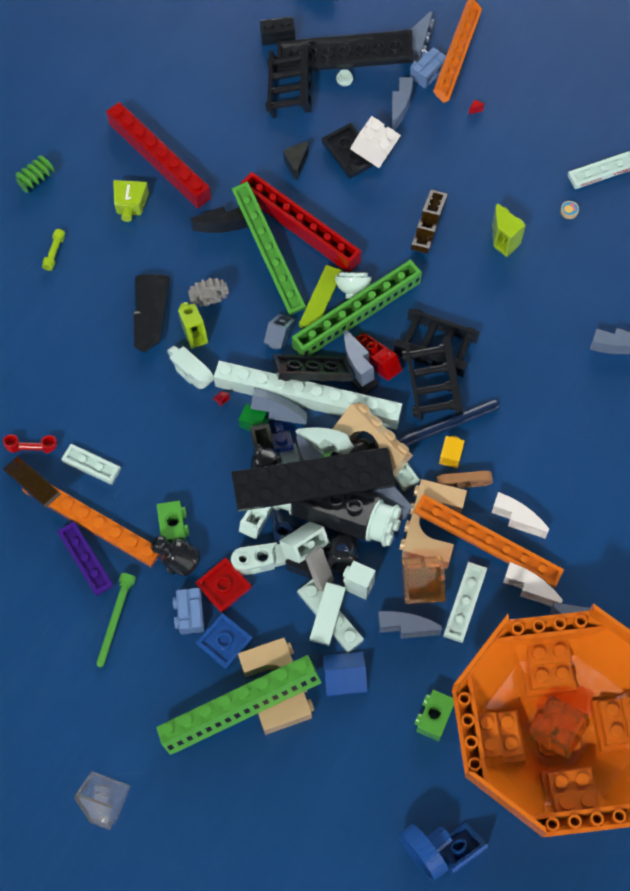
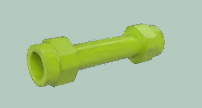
[42,229,65,271]

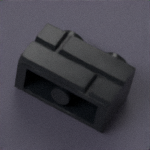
[260,17,295,46]

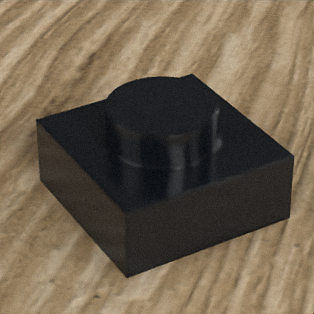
[352,378,378,395]

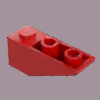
[355,332,402,381]

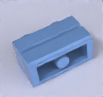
[410,47,446,88]
[173,588,205,635]

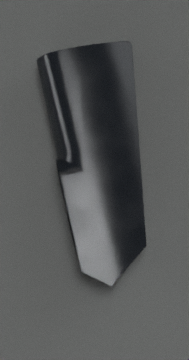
[134,274,170,353]

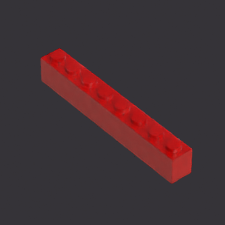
[106,102,211,209]
[240,172,361,272]

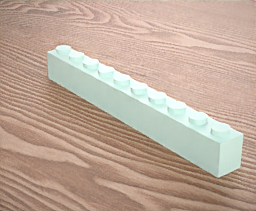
[214,361,402,430]

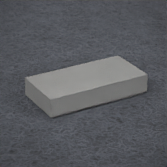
[305,546,334,591]

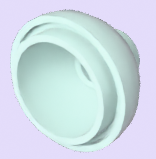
[335,272,372,299]

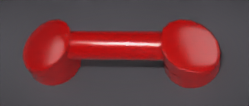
[3,434,57,453]

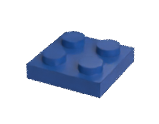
[195,613,253,670]

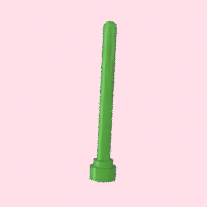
[96,573,136,668]

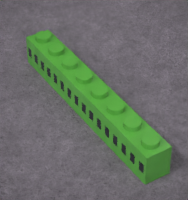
[292,259,422,355]
[156,655,322,755]

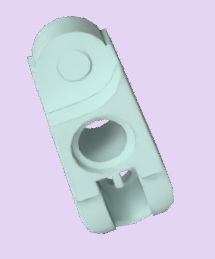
[167,346,214,389]
[231,542,287,575]

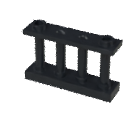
[265,44,313,118]
[393,308,480,377]
[402,337,463,422]

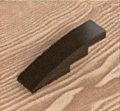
[411,190,448,254]
[3,457,61,508]

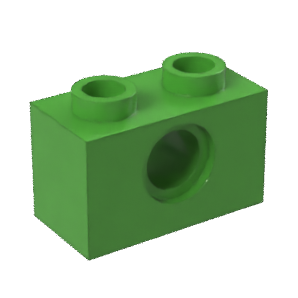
[157,500,189,542]
[415,690,454,741]

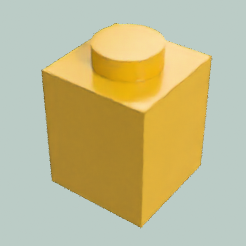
[439,436,465,469]

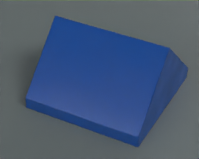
[322,652,367,696]
[439,822,488,876]

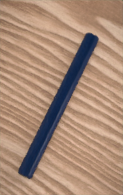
[397,401,499,446]

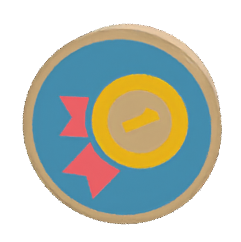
[560,201,579,219]

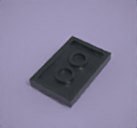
[322,123,375,179]

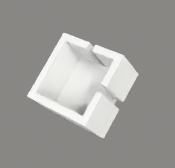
[350,116,401,168]

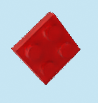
[195,558,252,614]

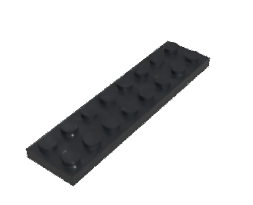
[277,30,413,73]
[231,447,395,512]

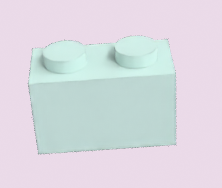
[280,522,329,563]
[343,560,376,600]

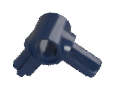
[270,509,302,544]

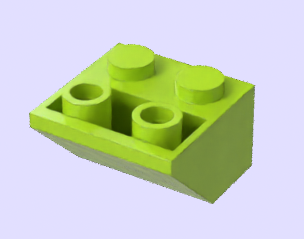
[492,204,526,257]

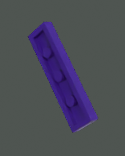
[57,522,114,597]

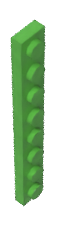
[231,181,306,316]

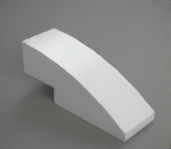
[492,492,549,539]
[503,562,563,607]

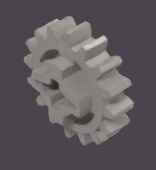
[188,278,229,307]

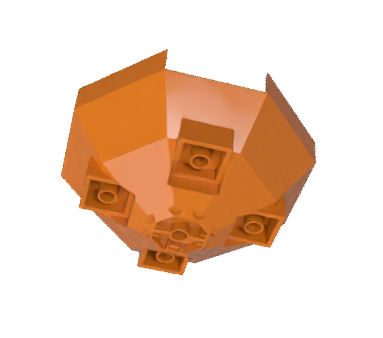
[452,603,630,837]

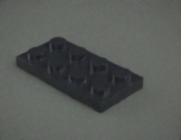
[272,354,354,382]

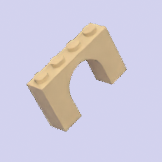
[332,402,413,478]
[399,479,467,569]
[238,638,314,735]

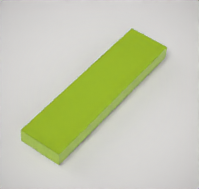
[299,265,343,329]

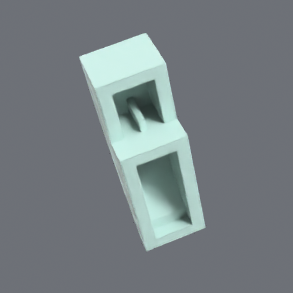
[295,427,354,455]
[239,506,274,539]

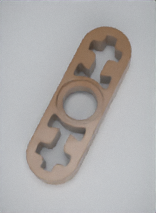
[436,471,493,488]

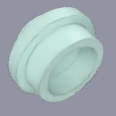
[336,69,353,86]

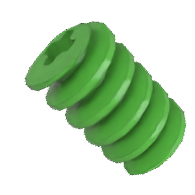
[15,155,55,193]

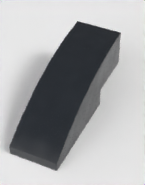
[190,206,248,233]

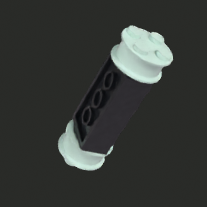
[273,492,402,547]

